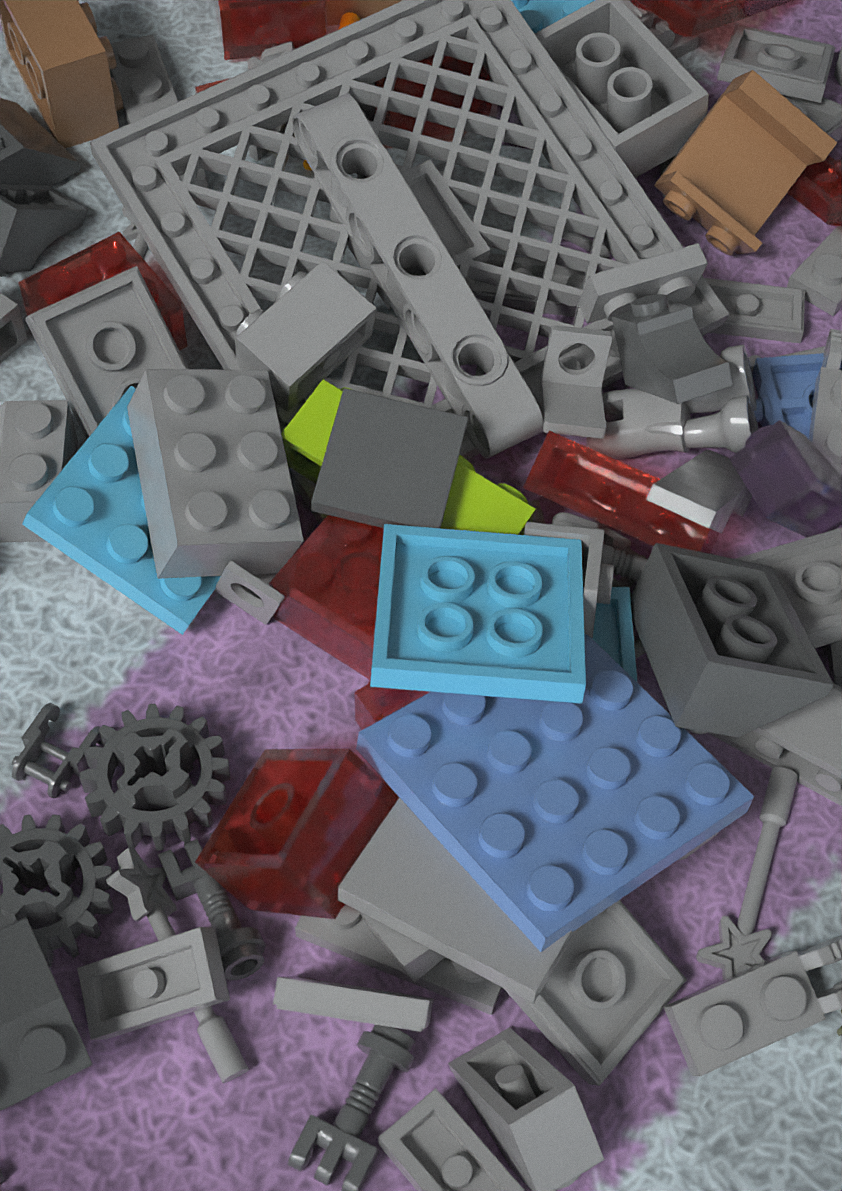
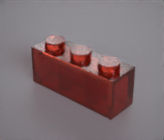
[523,431,720,554]

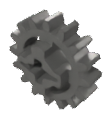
[80,703,231,850]
[0,814,114,967]

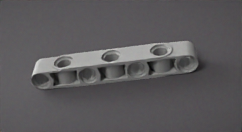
[292,94,544,458]

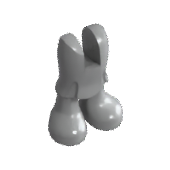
[586,345,759,460]

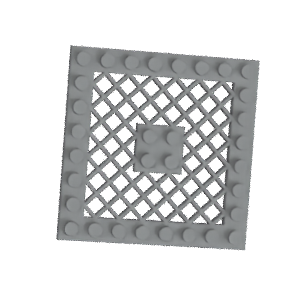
[90,0,729,535]

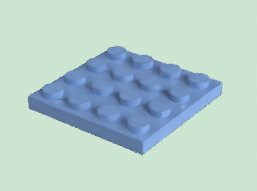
[356,634,754,952]

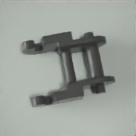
[12,703,103,799]

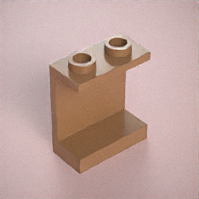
[654,70,837,255]

